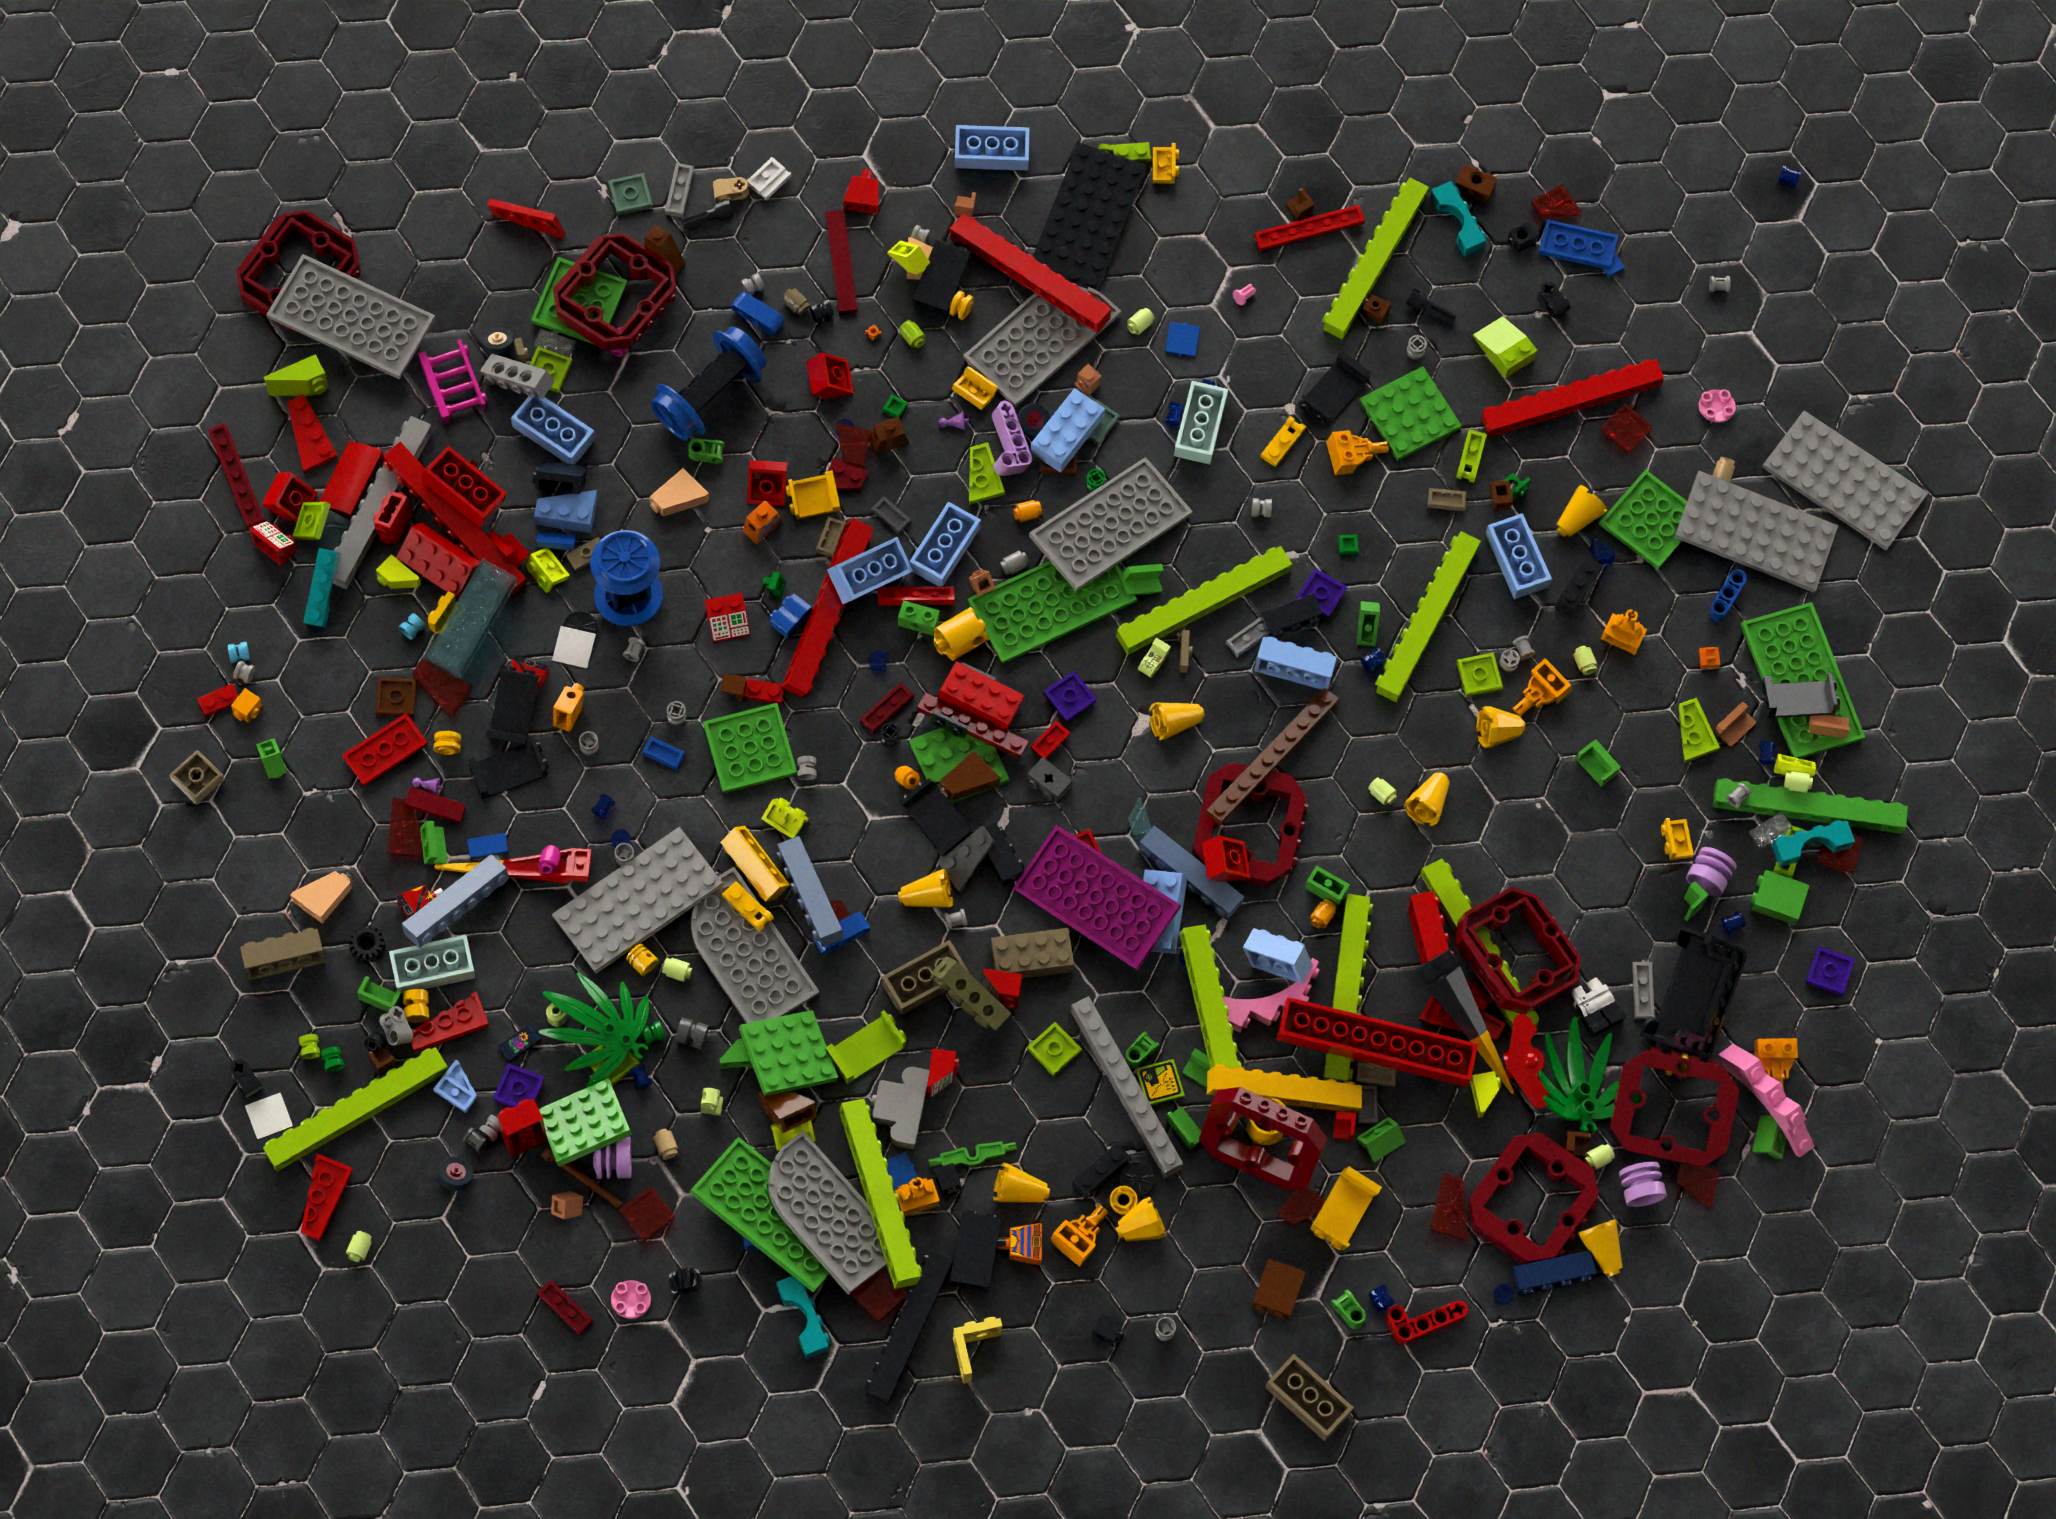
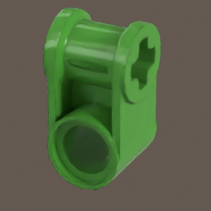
[688,438,725,464]
[1125,1031,1160,1069]
[1331,1290,1366,1329]

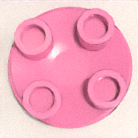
[1699,390,1736,423]
[611,1280,651,1319]

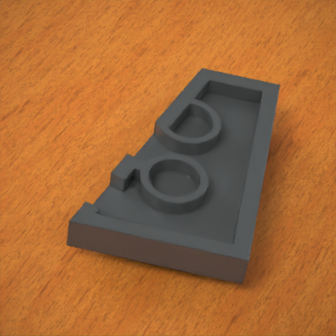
[938,826,995,892]

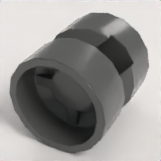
[675,1017,709,1050]

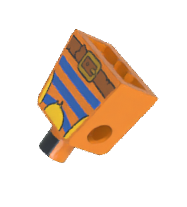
[743,501,782,544]
[998,1223,1042,1265]

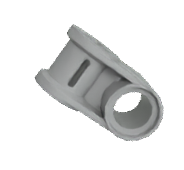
[380,1006,413,1046]

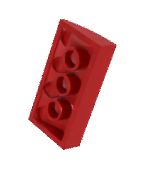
[319,441,383,520]

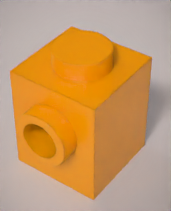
[231,688,262,723]

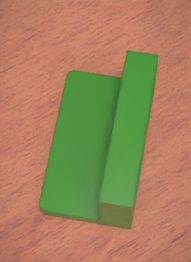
[1121,564,1164,596]
[420,821,448,864]
[1684,881,1709,921]
[1182,1048,1210,1088]
[1166,1107,1201,1150]
[1752,1115,1787,1159]
[1357,1117,1405,1162]

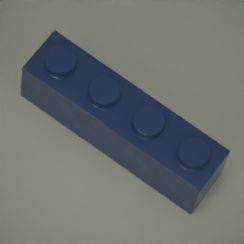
[1511,1251,1596,1296]

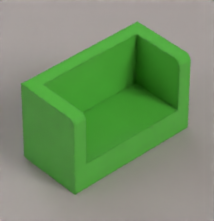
[1576,739,1621,787]
[357,976,403,1012]

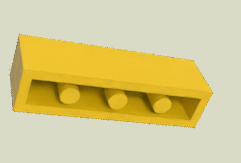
[720,826,790,902]

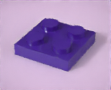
[1296,568,1347,619]
[1043,671,1097,723]
[1806,946,1855,996]
[493,1063,545,1108]

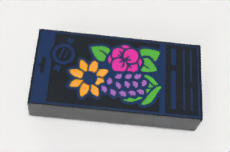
[498,1024,541,1063]

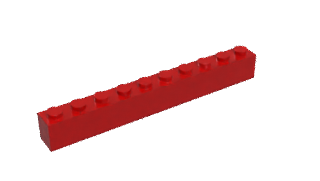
[950,213,1111,334]
[1481,359,1664,438]
[383,441,526,598]
[781,518,873,697]

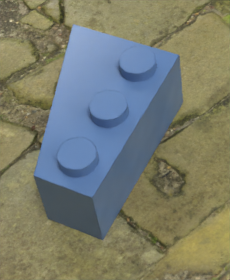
[534,490,598,533]

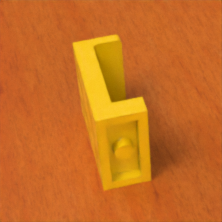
[786,470,841,520]

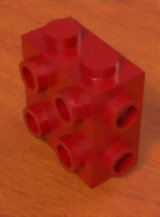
[373,491,414,546]

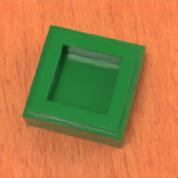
[882,394,908,419]
[1338,534,1359,555]

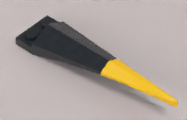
[1415,949,1514,1094]

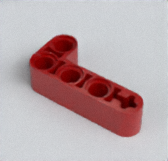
[1386,1300,1468,1345]

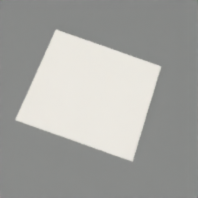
[552,626,596,668]
[245,1093,293,1139]

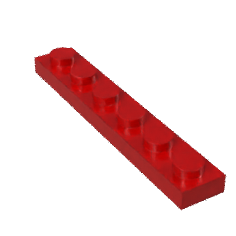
[1254,205,1365,251]

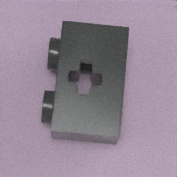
[1027,757,1072,803]

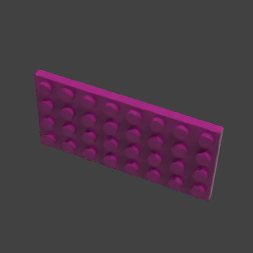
[1013,825,1182,971]

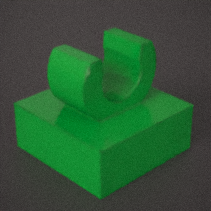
[762,571,786,598]

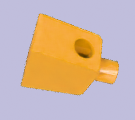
[553,683,584,732]

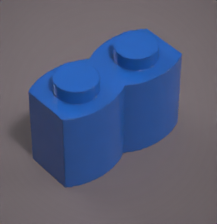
[769,594,812,639]

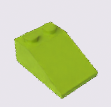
[1473,316,1538,378]
[264,354,328,396]

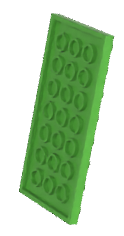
[967,561,1137,664]
[1741,602,1865,759]
[690,1137,830,1293]

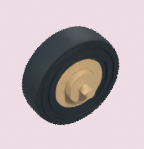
[481,328,515,356]

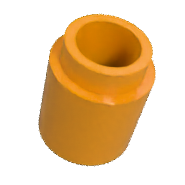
[1013,500,1042,522]
[895,766,920,789]
[1310,899,1337,929]

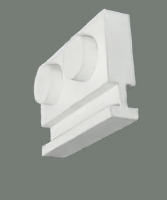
[747,157,791,200]

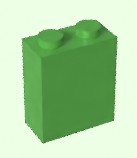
[1750,870,1810,925]

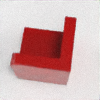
[1333,1111,1356,1141]

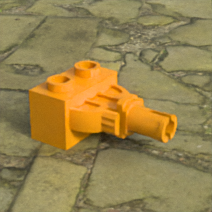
[1326,430,1389,475]
[1601,609,1647,655]
[1512,658,1571,717]
[1754,1038,1798,1090]
[895,1177,940,1217]
[1049,1205,1108,1267]

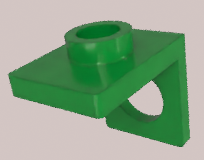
[1503,473,1531,501]

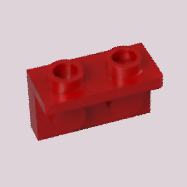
[487,531,530,567]

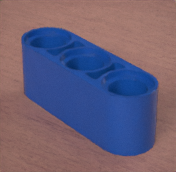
[730,291,785,335]
[1709,570,1747,622]
[812,912,871,955]

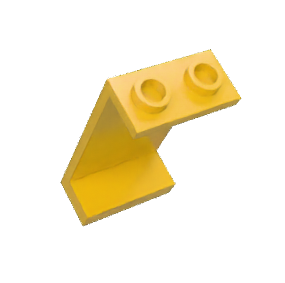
[1310,1166,1382,1250]

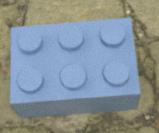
[1243,928,1313,984]

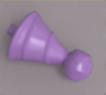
[938,412,969,430]
[412,778,443,795]

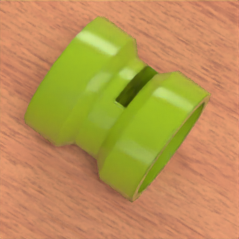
[299,1034,321,1059]

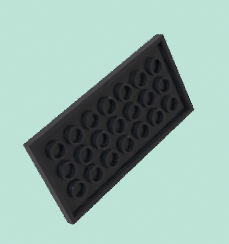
[1033,142,1147,292]

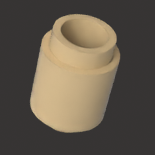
[1712,457,1735,483]
[653,1129,678,1160]

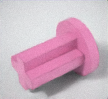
[1233,284,1256,306]

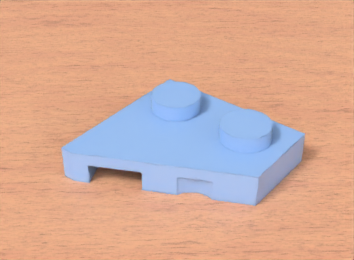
[433,1060,477,1113]

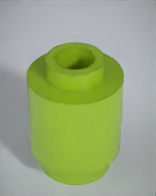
[899,320,926,348]

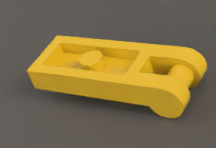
[1260,416,1306,467]
[722,881,774,932]

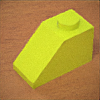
[888,241,930,275]
[376,554,421,589]
[1470,1071,1501,1118]

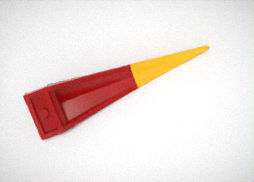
[435,848,592,883]

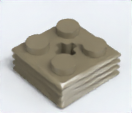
[170,750,224,804]

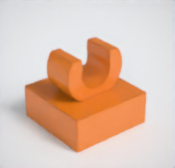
[1698,647,1720,668]

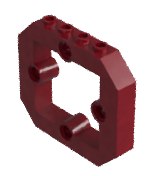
[236,210,361,332]
[553,233,677,351]
[1192,762,1309,887]
[1455,887,1581,1015]
[1609,1047,1740,1167]
[1199,1087,1327,1190]
[1468,1133,1599,1265]

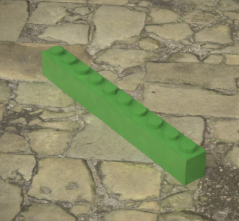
[1713,778,1908,834]

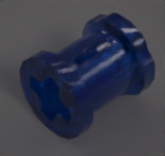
[1779,165,1801,186]
[1164,402,1185,426]
[1759,741,1776,765]
[591,793,615,819]
[1721,911,1746,934]
[629,1064,653,1090]

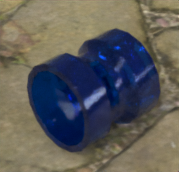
[1360,647,1387,673]
[1368,1285,1395,1312]

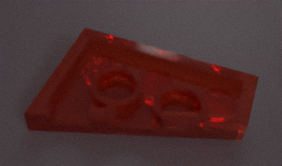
[412,659,472,718]
[387,797,424,858]
[1429,1173,1469,1241]

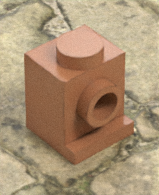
[1074,364,1102,397]
[968,570,996,596]

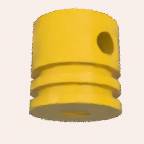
[626,943,659,976]

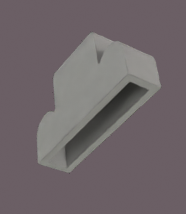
[871,1067,929,1150]

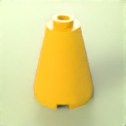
[1556,485,1607,537]
[1149,702,1205,741]
[1404,773,1450,826]
[898,869,953,907]
[993,1163,1050,1203]
[1578,1219,1623,1277]

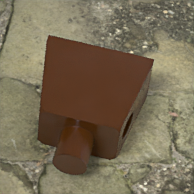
[869,417,909,455]

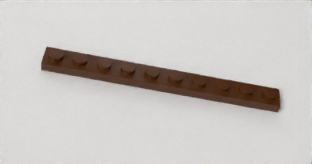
[1206,688,1339,825]

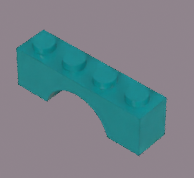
[1430,181,1486,257]
[303,548,341,628]
[1772,820,1855,867]
[776,1276,831,1359]

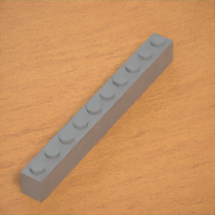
[333,416,432,590]
[1071,996,1183,1178]

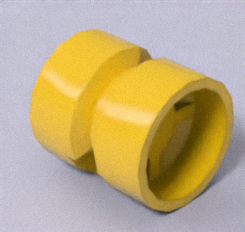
[403,989,429,1023]

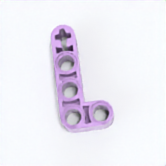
[992,401,1032,476]

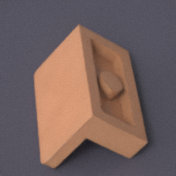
[1714,702,1756,747]
[1808,715,1850,739]

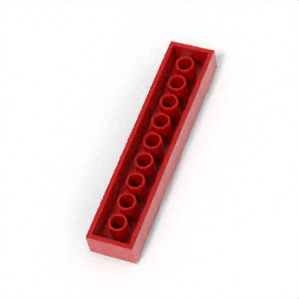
[1276,997,1478,1087]

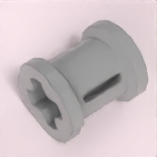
[1709,276,1730,292]
[1513,636,1535,660]
[623,637,645,662]
[1726,783,1752,808]
[944,909,968,930]

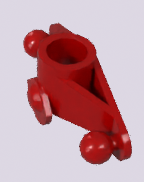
[1503,1014,1549,1108]

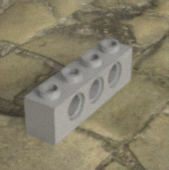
[480,354,555,399]

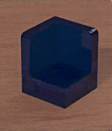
[1590,539,1616,565]

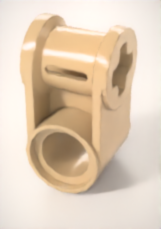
[713,177,749,202]

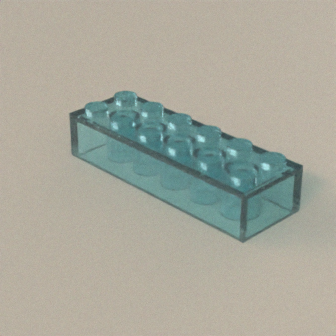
[425,558,518,679]

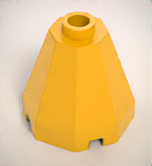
[1476,706,1525,748]
[1116,1197,1167,1241]

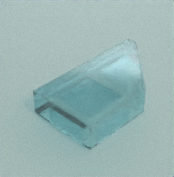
[325,511,351,528]
[1128,798,1152,838]

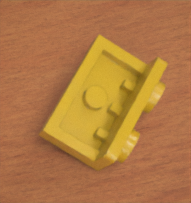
[1152,143,1179,184]
[951,366,998,410]
[427,591,465,638]
[1661,818,1694,860]

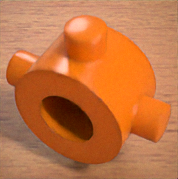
[865,325,882,341]

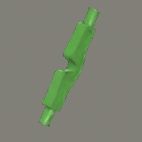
[928,1141,1017,1168]

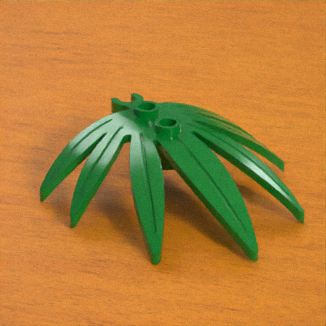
[538,973,649,1088]
[1539,1016,1641,1134]

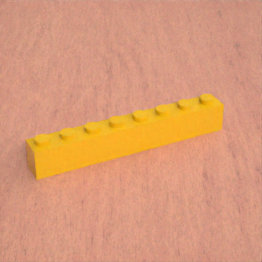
[1207,1064,1362,1113]

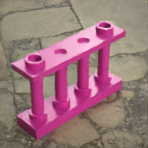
[418,339,488,425]

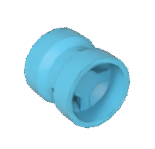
[399,613,426,640]
[228,641,250,663]

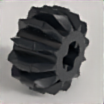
[668,1267,703,1295]

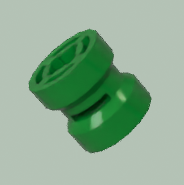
[1086,469,1105,492]
[642,1021,665,1045]
[321,1046,345,1072]

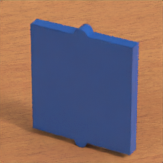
[1165,322,1200,357]
[887,1152,917,1192]

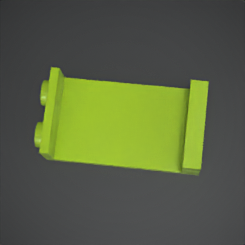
[825,1010,907,1084]

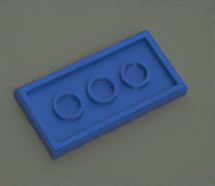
[1539,220,1619,269]

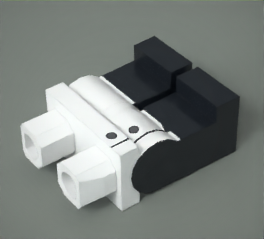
[1571,978,1626,1038]

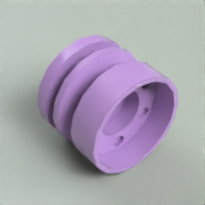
[1686,847,1737,897]
[593,1137,631,1179]
[1619,1162,1667,1207]

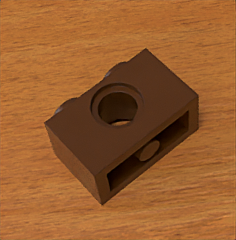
[1454,164,1497,204]

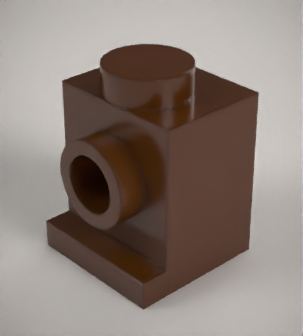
[1361,295,1391,325]
[1489,480,1513,511]

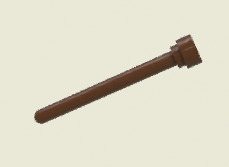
[541,1145,623,1208]

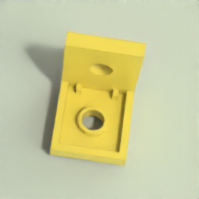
[953,1317,1002,1384]

